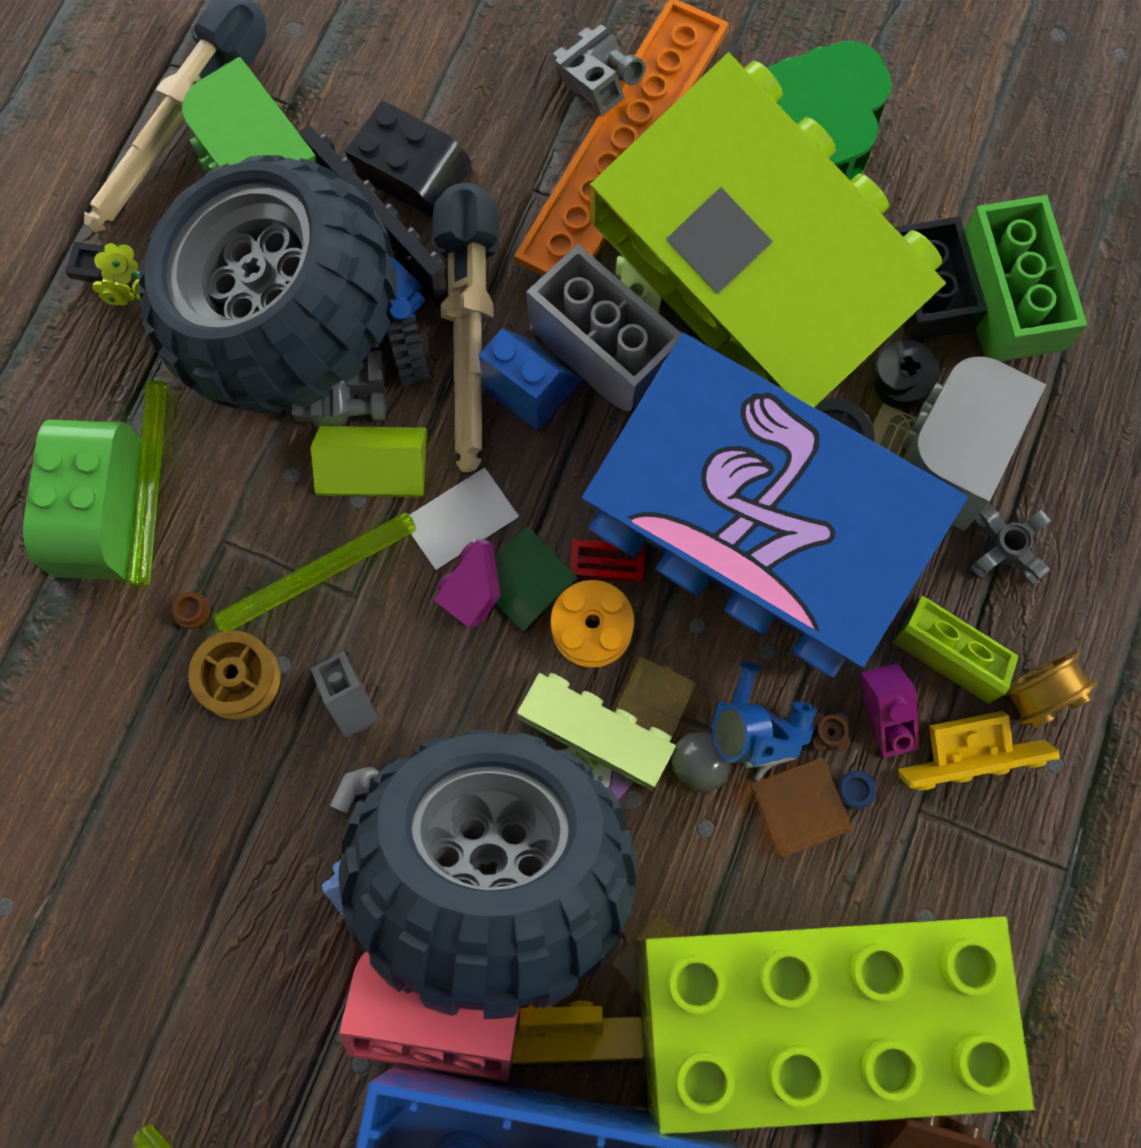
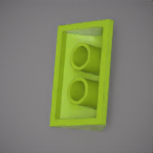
[311,426,427,497]
[892,595,1019,704]

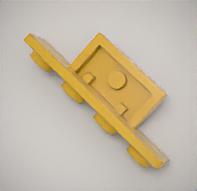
[898,711,1060,790]
[512,1001,644,1064]

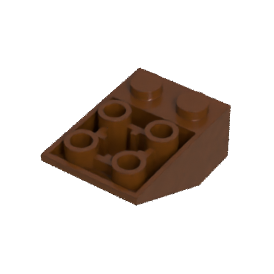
[870,1115,996,1148]

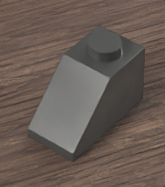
[310,651,379,738]

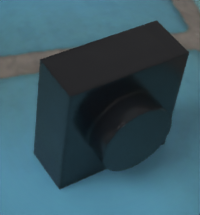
[65,242,105,282]

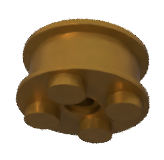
[188,631,281,720]
[1003,651,1098,728]

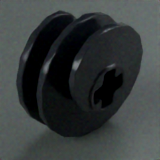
[874,340,940,408]

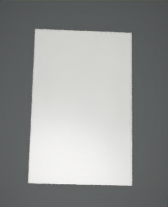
[402,467,519,570]

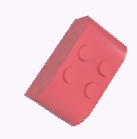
[339,952,520,1083]

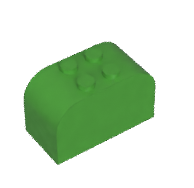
[182,57,318,174]
[964,195,1087,362]
[23,419,144,580]

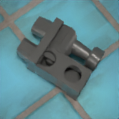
[552,25,646,116]
[292,350,386,429]

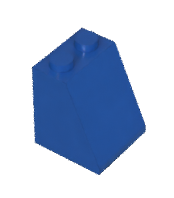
[478,329,583,432]

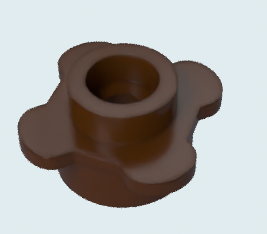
[812,713,851,751]

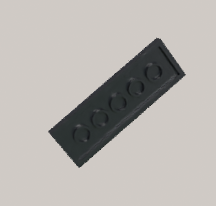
[298,124,448,309]

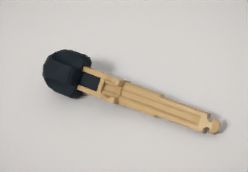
[84,0,267,233]
[433,183,499,473]

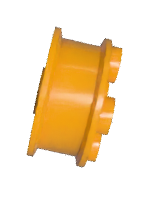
[551,580,634,668]

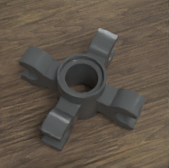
[970,504,1051,585]

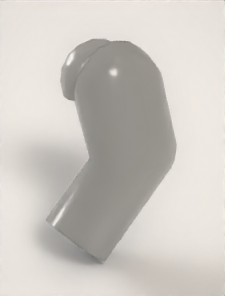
[330,767,379,813]

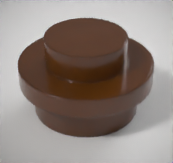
[172,592,211,629]

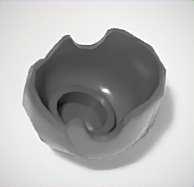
[671,732,732,793]

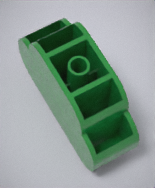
[766,41,891,181]

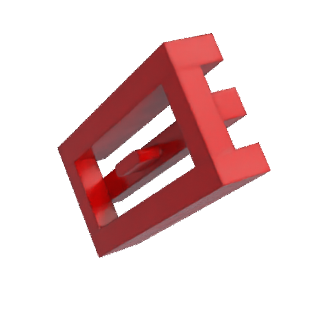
[570,539,645,583]

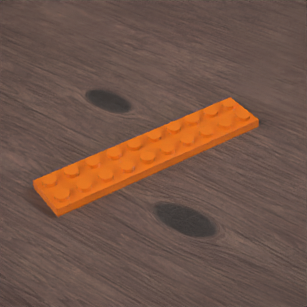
[514,0,729,276]

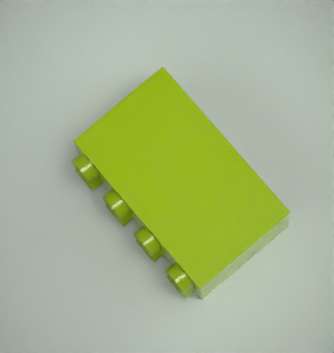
[590,52,946,407]
[636,917,1034,1134]

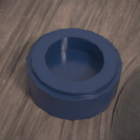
[836,771,877,810]

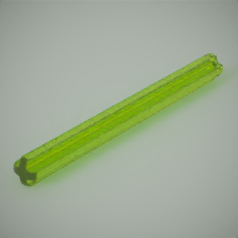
[128,380,167,586]
[214,513,416,632]

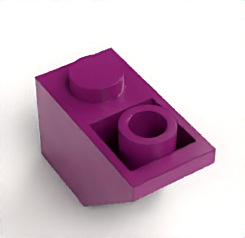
[434,540,500,627]
[861,663,919,759]

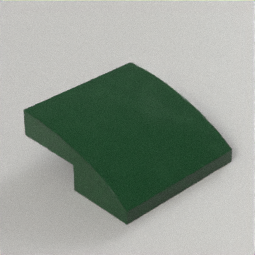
[495,526,578,634]

